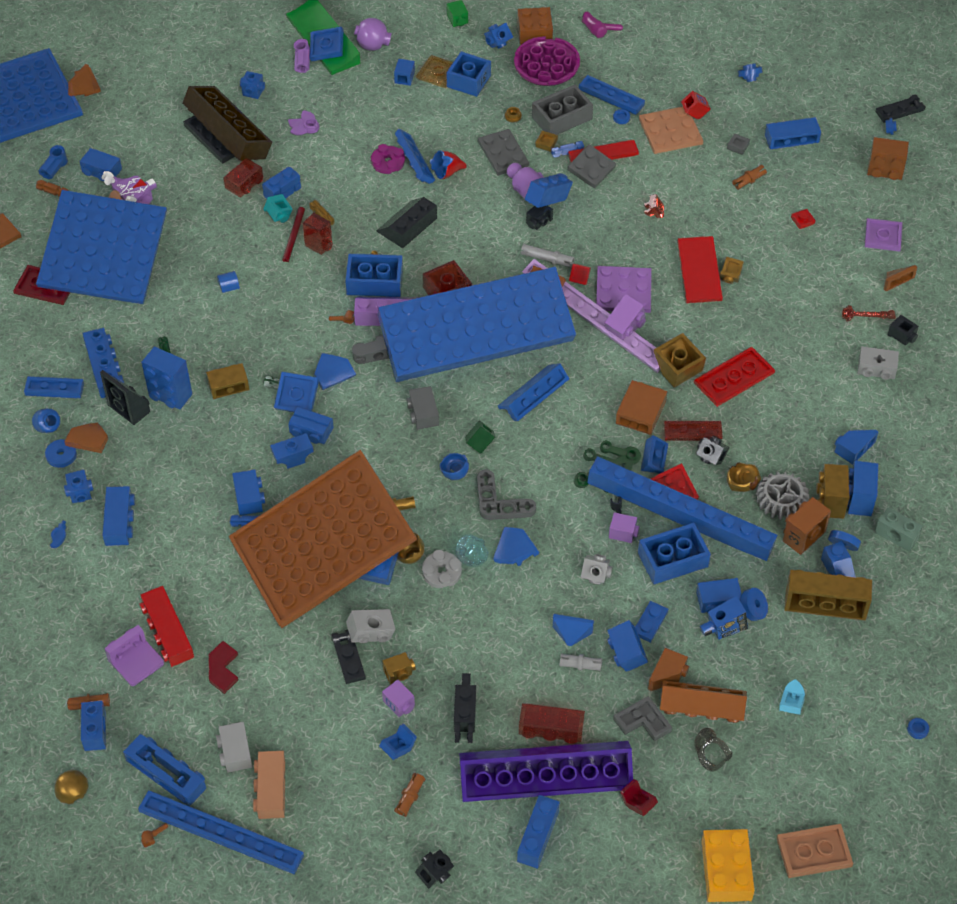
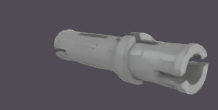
[521,244,575,268]

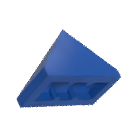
[552,614,594,646]

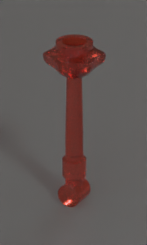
[842,305,896,322]

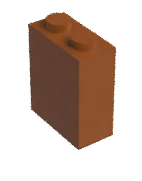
[616,380,667,435]

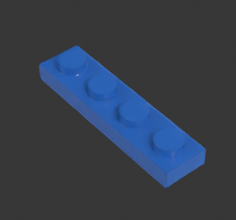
[579,75,645,115]
[395,129,435,184]

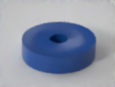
[45,439,77,468]
[828,530,861,551]
[741,588,768,621]

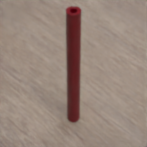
[282,207,305,262]

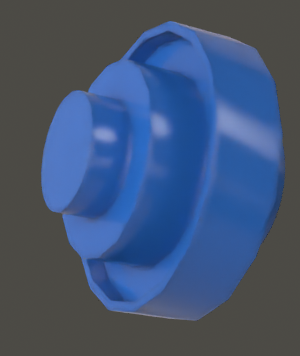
[738,63,763,82]

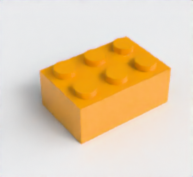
[702,829,754,902]

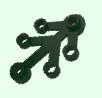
[574,440,641,493]

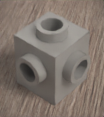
[581,554,613,584]

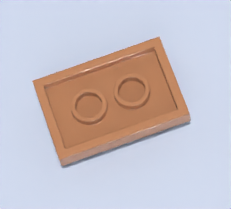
[777,824,853,878]

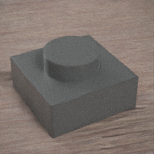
[727,134,750,155]

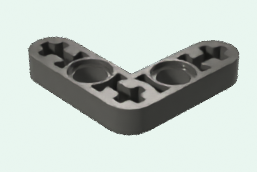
[477,469,536,520]

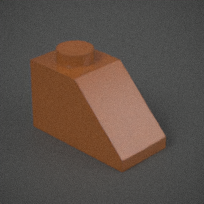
[648,648,690,691]

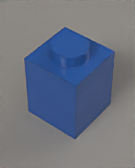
[394,59,415,86]

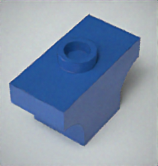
[270,433,314,469]

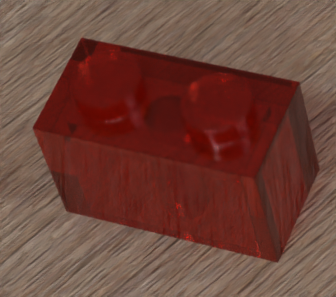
[223,158,263,198]
[303,212,333,255]

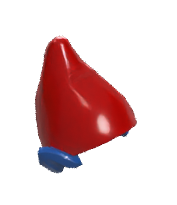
[430,150,467,179]

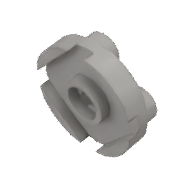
[422,550,462,588]

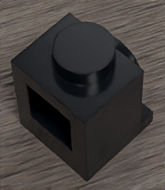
[526,205,553,230]
[887,315,919,346]

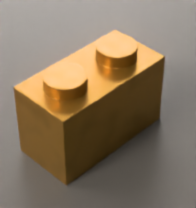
[206,363,250,399]

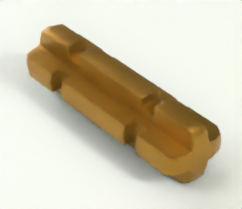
[310,200,335,227]

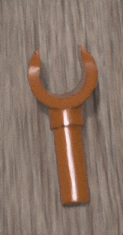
[329,310,355,324]
[141,823,168,848]

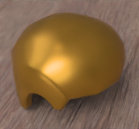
[397,532,424,564]
[54,770,89,804]

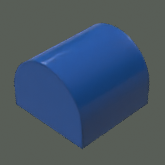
[217,271,240,293]

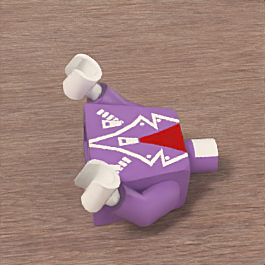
[101,171,157,204]

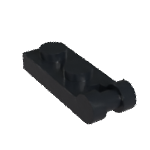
[875,94,926,123]
[331,629,366,684]

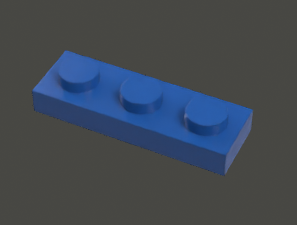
[24,376,84,398]

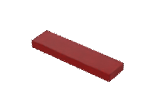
[568,140,639,163]

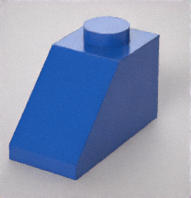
[835,430,878,465]
[821,541,855,577]

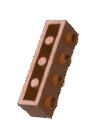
[660,680,747,723]

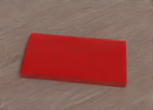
[677,236,723,303]
[694,347,775,407]

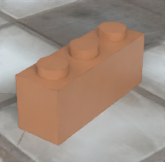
[253,751,285,819]

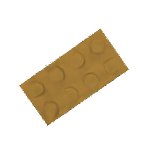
[784,570,872,621]

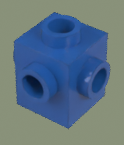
[484,23,513,49]
[240,71,265,99]
[64,470,93,504]

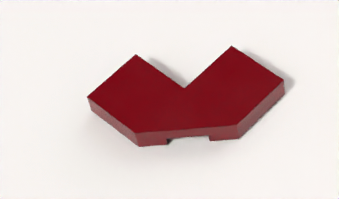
[209,641,239,694]

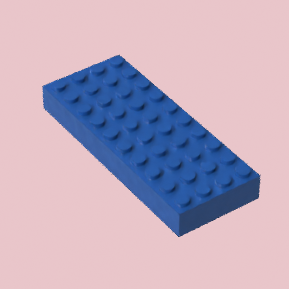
[377,267,576,382]

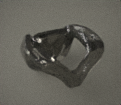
[694,728,733,772]

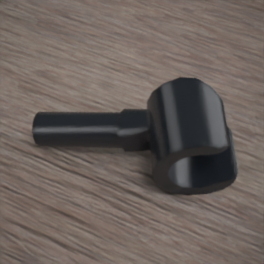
[610,497,622,514]

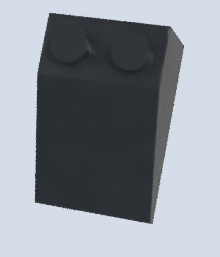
[100,370,150,425]

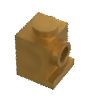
[382,652,416,685]

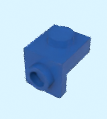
[379,724,417,760]

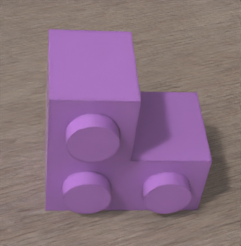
[604,294,646,340]

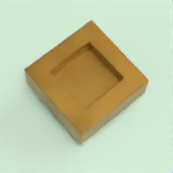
[535,131,558,152]

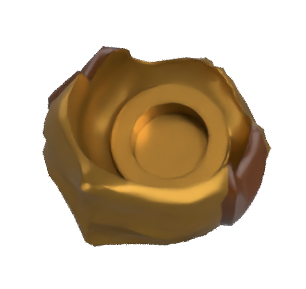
[727,462,761,492]

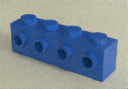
[82,328,124,398]

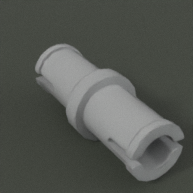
[560,653,602,672]

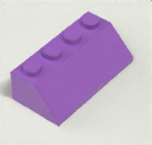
[354,296,421,326]

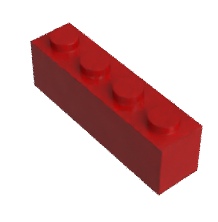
[139,586,194,667]

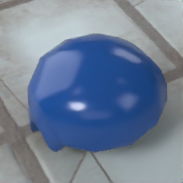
[440,453,469,480]

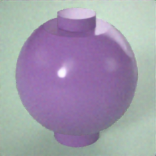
[354,18,392,51]

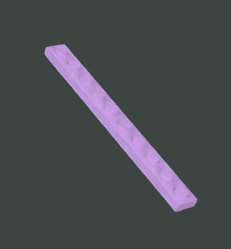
[522,259,660,373]

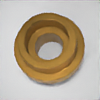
[505,107,522,122]

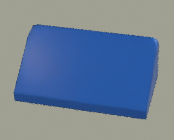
[641,435,669,474]

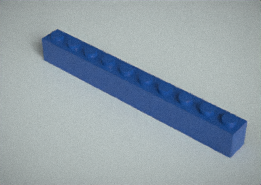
[588,456,778,561]

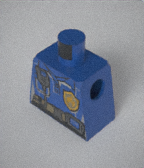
[700,596,748,640]

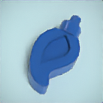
[50,520,66,548]

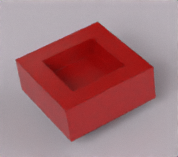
[791,209,816,229]
[569,263,591,285]

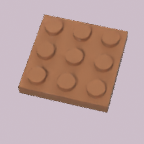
[639,107,703,154]

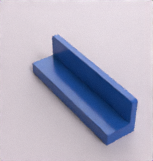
[498,363,570,421]

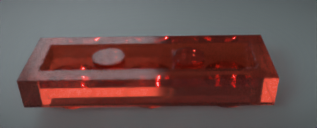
[664,421,723,441]

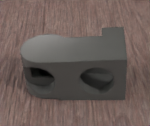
[352,335,388,364]

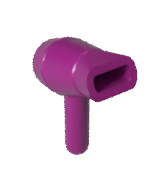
[581,11,623,38]

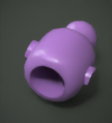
[507,163,544,198]

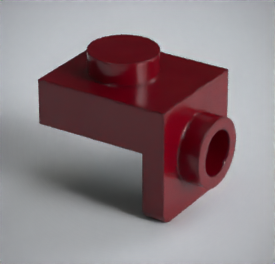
[620,779,658,816]

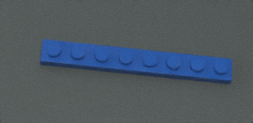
[138,790,304,875]

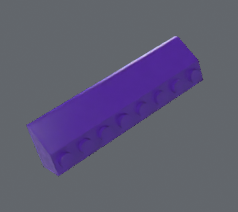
[459,741,633,802]

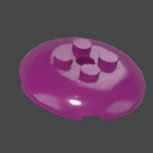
[514,36,580,86]

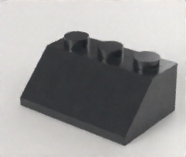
[376,197,437,248]

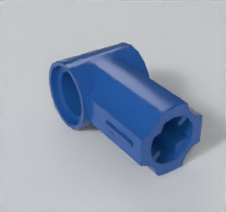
[38,145,68,179]

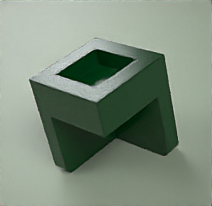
[465,420,495,454]

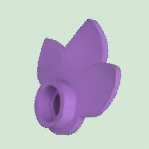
[288,110,320,135]

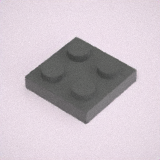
[567,144,616,188]

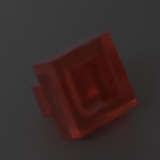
[644,194,664,218]

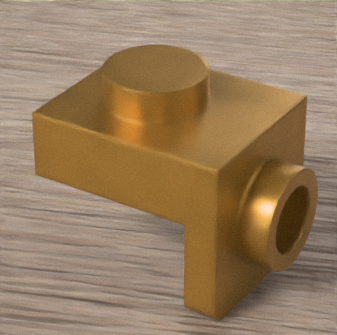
[720,257,744,284]

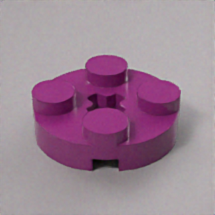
[371,144,405,174]

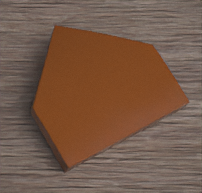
[64,422,108,453]

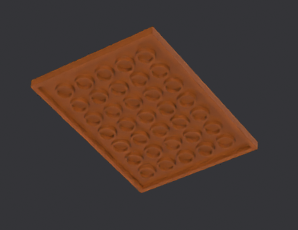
[228,450,417,628]

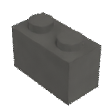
[406,386,439,430]

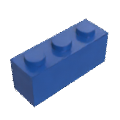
[765,117,821,149]
[524,173,573,208]
[102,486,135,546]
[517,795,560,869]

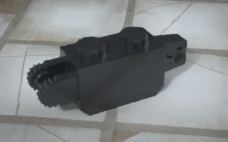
[454,673,476,743]

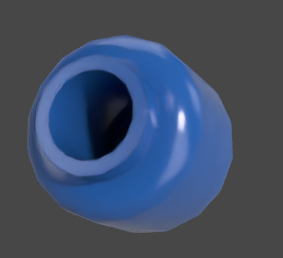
[32,408,60,433]

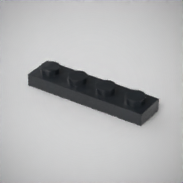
[183,115,235,164]

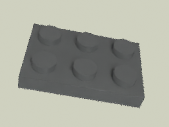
[478,129,529,176]

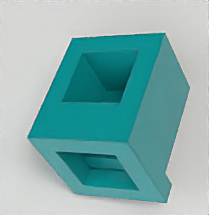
[263,194,293,223]

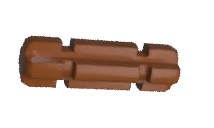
[36,180,69,197]

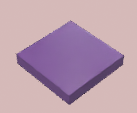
[865,218,902,251]

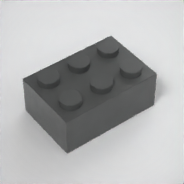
[532,85,593,135]

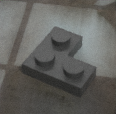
[613,696,672,741]

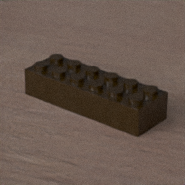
[182,86,272,161]

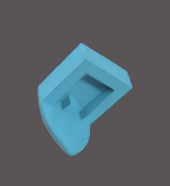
[779,679,805,715]

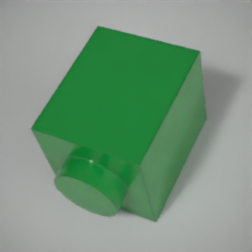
[446,0,468,27]

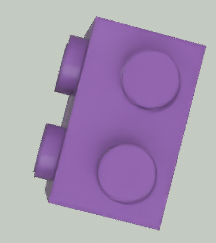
[104,625,164,686]

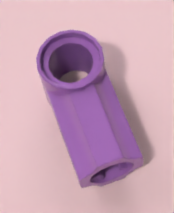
[294,39,310,73]

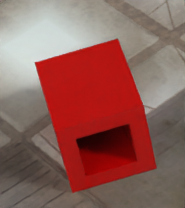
[681,91,711,119]

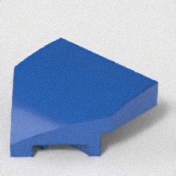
[314,353,356,390]
[493,527,539,566]

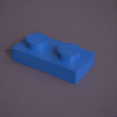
[635,601,669,643]

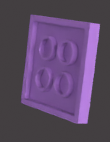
[596,266,651,313]

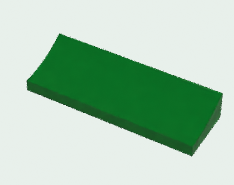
[286,0,361,75]

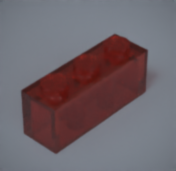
[519,703,585,744]

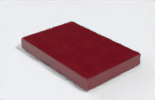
[13,265,71,305]

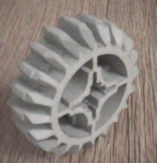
[756,471,809,520]

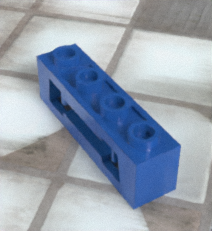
[123,734,206,807]

